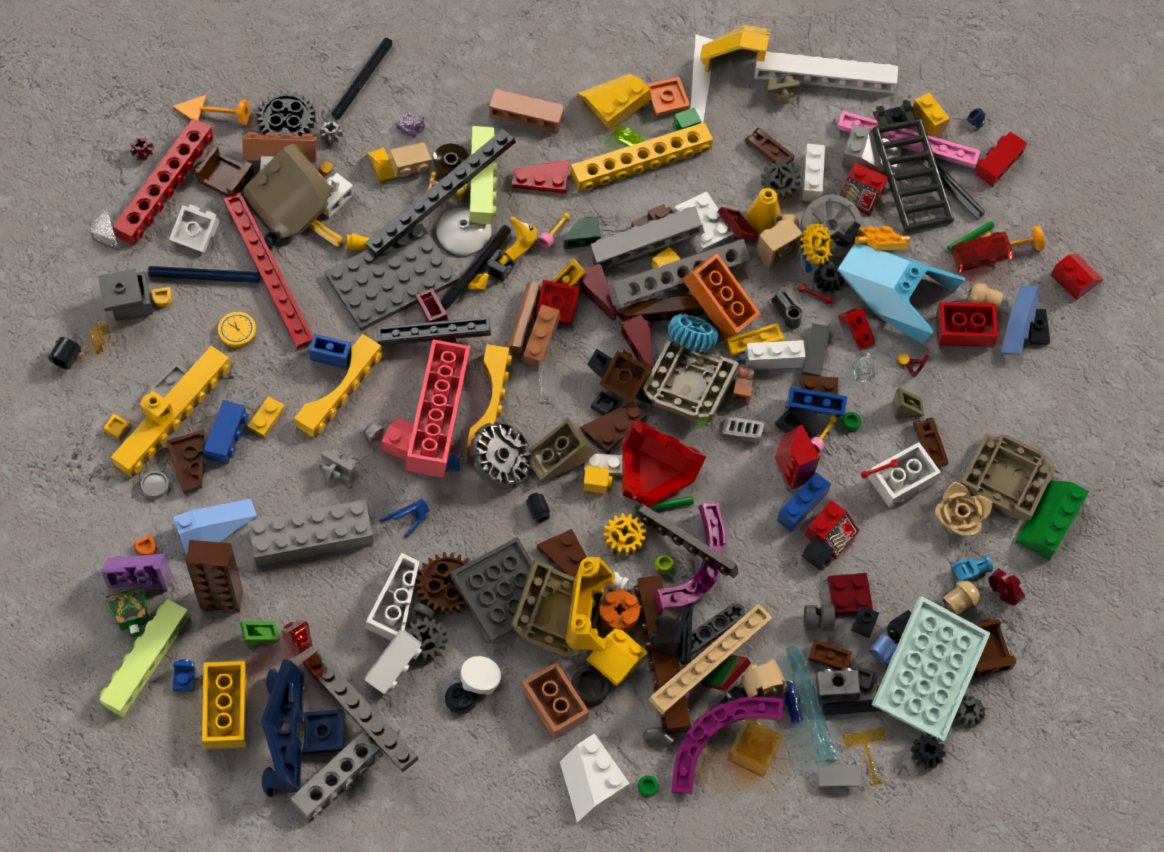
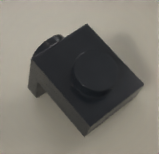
[830,221,861,248]

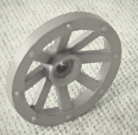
[801,195,863,257]

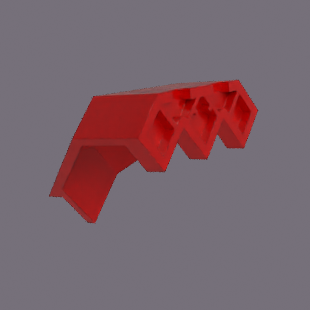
[622,419,706,508]

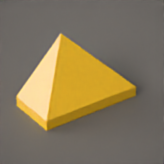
[367,147,396,183]

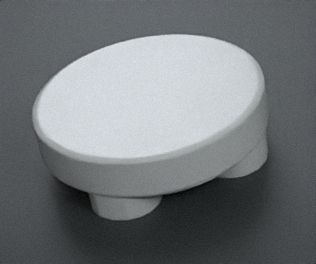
[460,656,501,695]

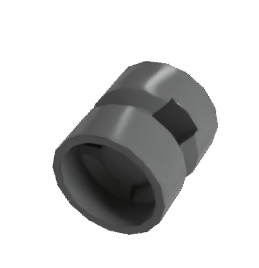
[804,605,835,631]

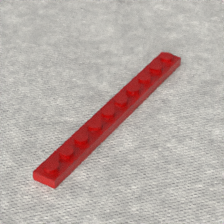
[223,192,313,349]

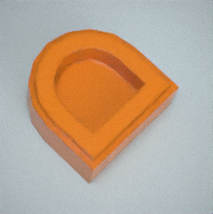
[133,534,157,556]

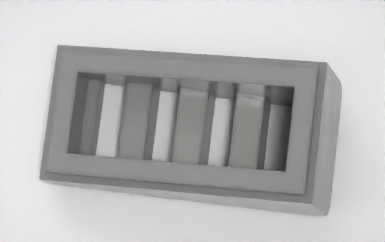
[722,417,765,445]

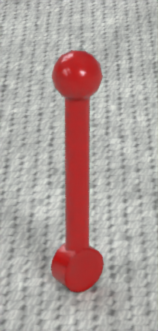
[797,283,833,304]
[861,459,898,479]

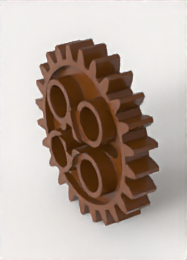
[415,552,468,615]

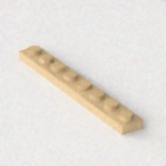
[648,604,772,715]

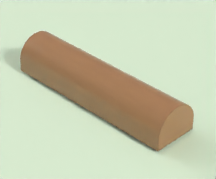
[508,282,541,356]

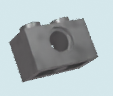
[816,668,860,702]

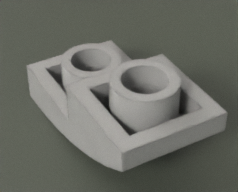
[818,765,863,787]

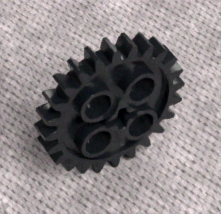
[257,90,316,136]

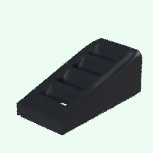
[774,407,817,440]

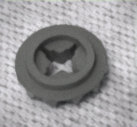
[955,695,985,727]

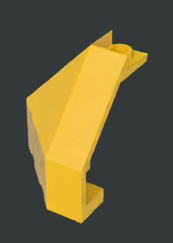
[699,25,770,72]

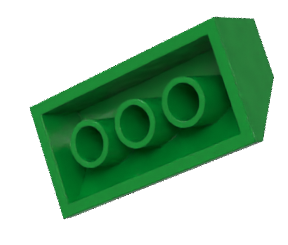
[1015,480,1089,561]

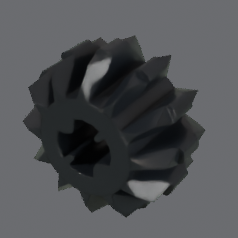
[813,262,845,294]
[910,734,946,770]

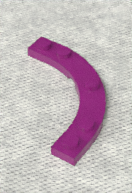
[654,502,726,611]
[671,697,784,795]

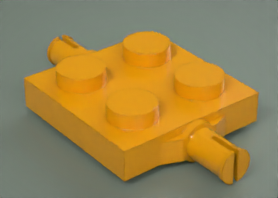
[854,226,910,251]

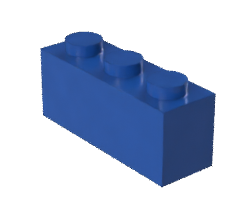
[785,387,847,417]
[204,400,248,464]
[777,472,831,532]

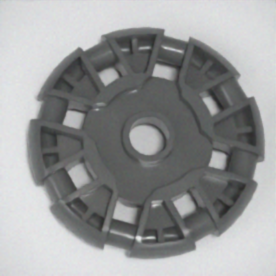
[470,422,532,489]

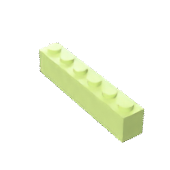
[469,126,497,224]
[99,599,190,717]

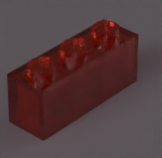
[952,231,1012,273]

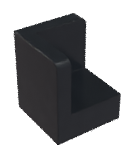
[488,249,514,282]

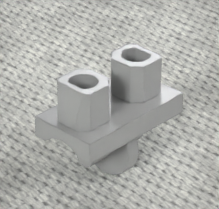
[319,449,356,483]

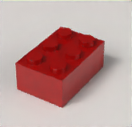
[936,302,998,347]

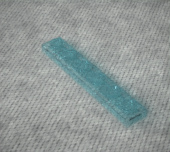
[786,645,838,763]

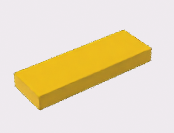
[725,323,784,358]

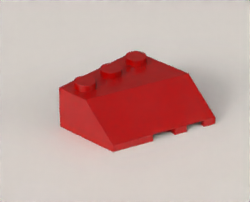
[775,425,820,490]

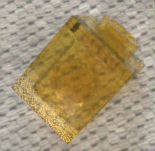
[89,322,110,354]

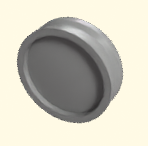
[141,471,169,499]

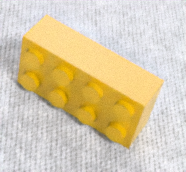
[202,661,247,749]

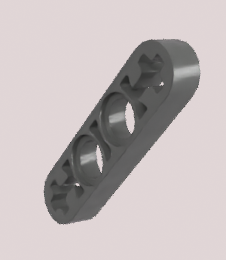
[691,603,745,656]

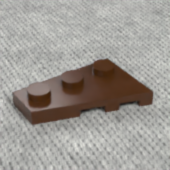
[580,402,647,454]

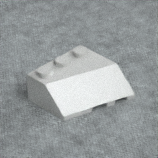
[560,734,630,824]

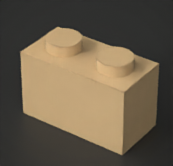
[388,142,432,178]

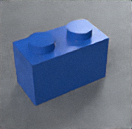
[309,334,352,369]

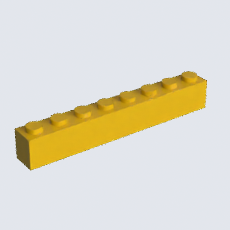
[111,346,231,477]

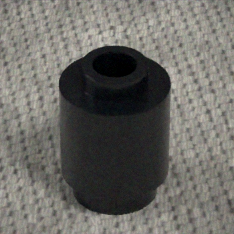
[526,492,550,523]

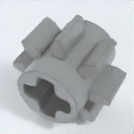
[320,121,343,144]

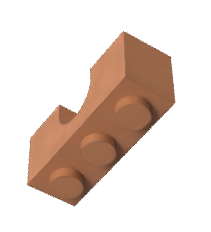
[523,305,560,368]

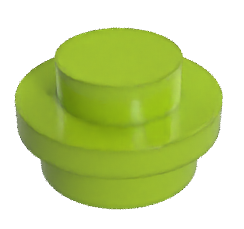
[654,555,674,575]

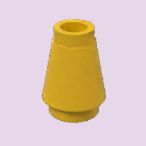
[346,233,370,251]

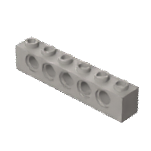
[290,714,400,821]

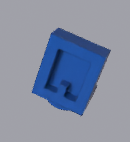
[172,659,196,692]

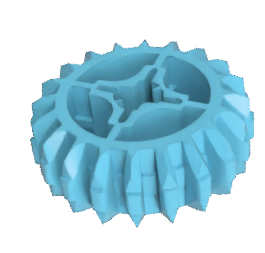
[668,314,718,352]

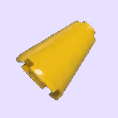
[745,188,781,234]

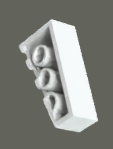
[365,553,419,641]

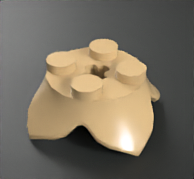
[935,482,992,536]

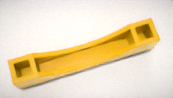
[294,334,382,438]
[467,344,512,456]

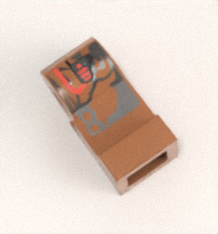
[732,367,754,404]

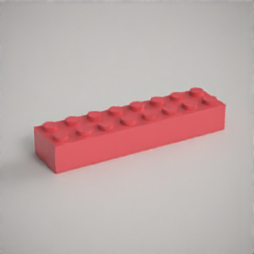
[405,339,470,478]

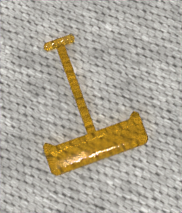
[843,727,886,785]

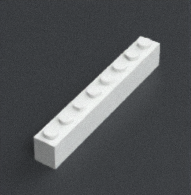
[754,51,898,93]

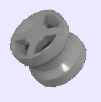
[360,418,384,442]

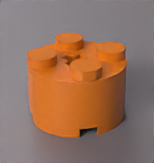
[599,591,640,634]

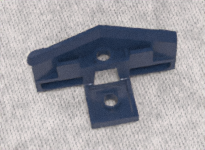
[261,659,345,798]

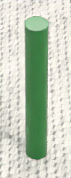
[947,221,994,252]
[635,496,694,514]

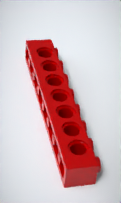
[113,118,213,245]

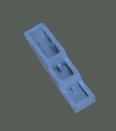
[1001,286,1040,355]

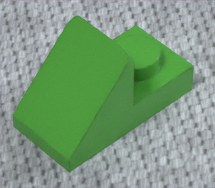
[240,621,280,649]

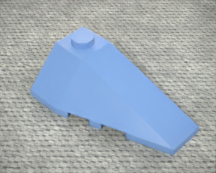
[173,499,257,556]

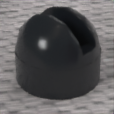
[264,232,280,247]

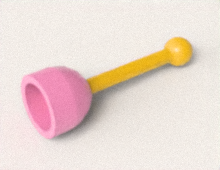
[537,213,570,249]
[811,415,838,454]

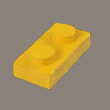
[247,396,285,438]

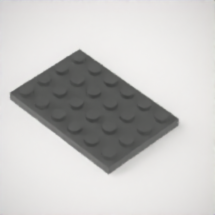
[324,223,458,331]

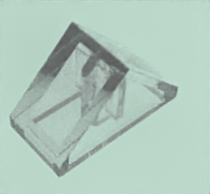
[90,210,119,250]

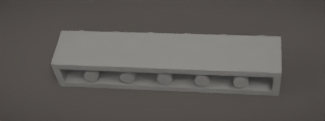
[591,206,705,270]

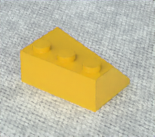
[577,74,652,131]

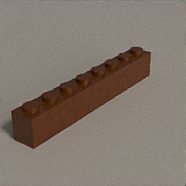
[633,575,692,735]

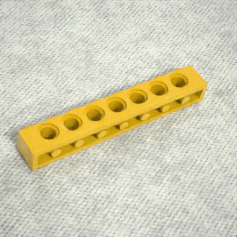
[571,122,713,192]

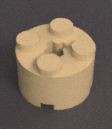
[741,660,788,698]

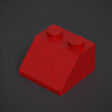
[1051,254,1103,300]

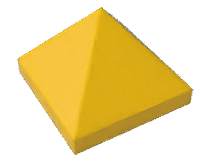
[467,273,489,290]

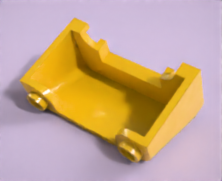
[566,557,615,651]

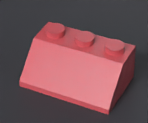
[382,418,414,460]

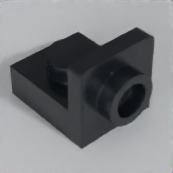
[885,100,914,124]

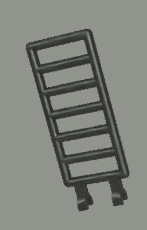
[872,101,954,232]

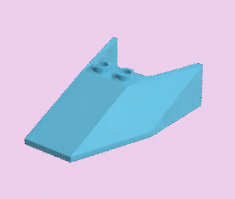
[837,243,965,345]

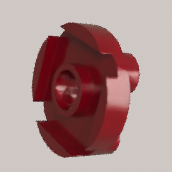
[988,568,1025,606]

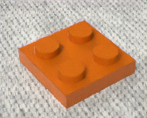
[646,77,690,117]

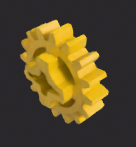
[800,223,833,264]
[603,513,646,556]

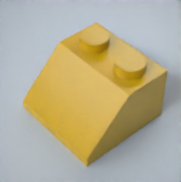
[587,628,648,686]

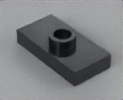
[1029,309,1050,345]

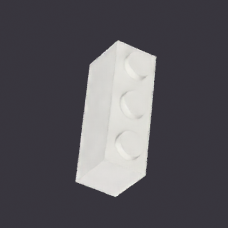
[802,144,825,202]
[745,340,806,370]
[365,628,422,694]

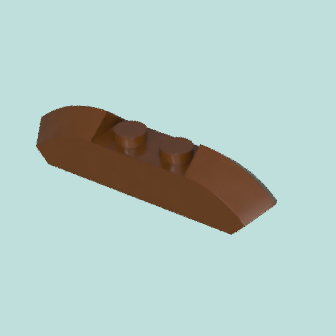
[617,294,704,322]

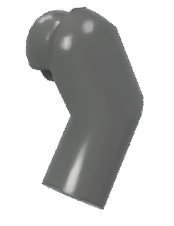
[643,727,674,747]

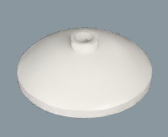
[436,207,491,256]

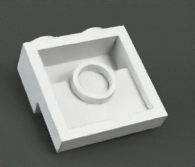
[169,205,220,253]

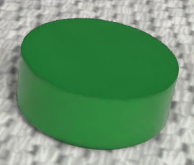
[842,412,861,432]
[638,775,659,797]

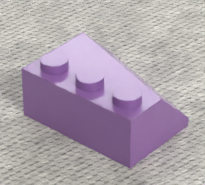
[101,554,171,591]

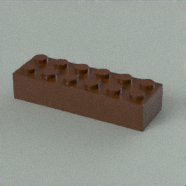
[186,540,243,613]

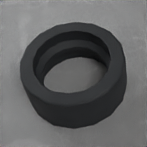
[571,666,610,707]

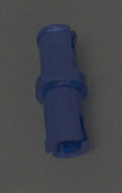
[784,681,803,723]

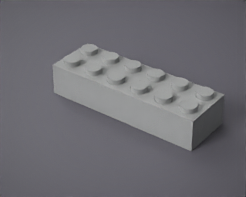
[248,500,374,567]

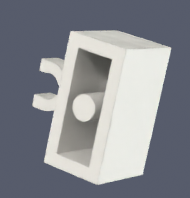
[322,173,354,218]

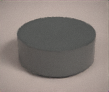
[413,603,434,619]

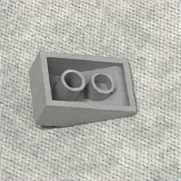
[842,125,902,176]

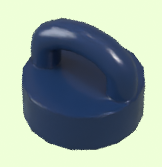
[967,108,986,128]

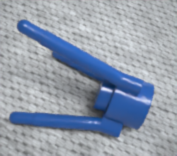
[379,499,430,538]

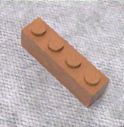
[489,89,564,133]
[242,132,318,162]

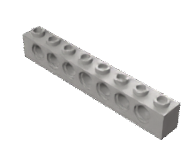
[606,239,750,308]

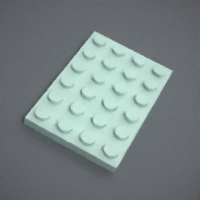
[872,596,990,742]

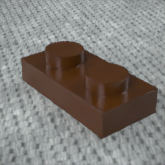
[800,375,838,395]
[808,639,852,670]

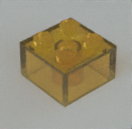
[727,718,783,778]

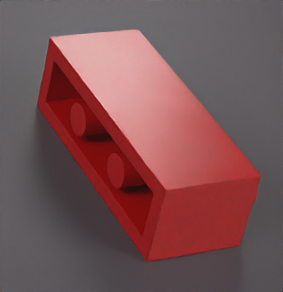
[975,131,1027,187]

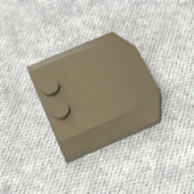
[242,143,334,241]
[643,338,739,419]
[960,433,1056,520]
[511,559,608,657]

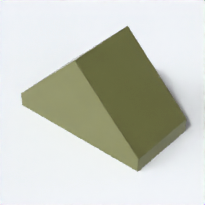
[893,388,924,418]

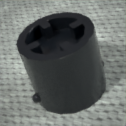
[48,337,81,370]

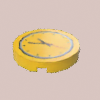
[218,312,256,348]

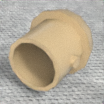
[967,283,1003,312]
[942,581,980,615]

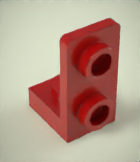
[838,308,875,349]

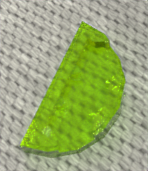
[612,126,644,146]

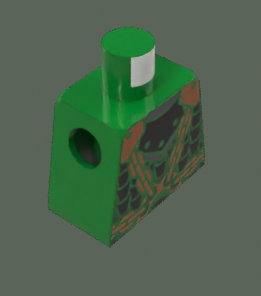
[106,586,148,637]

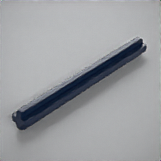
[148,266,260,283]

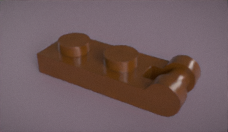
[745,128,795,165]
[913,417,949,467]

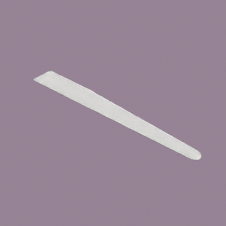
[690,35,713,143]

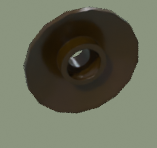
[433,143,469,175]

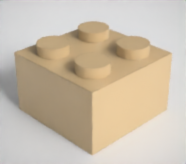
[756,218,803,270]

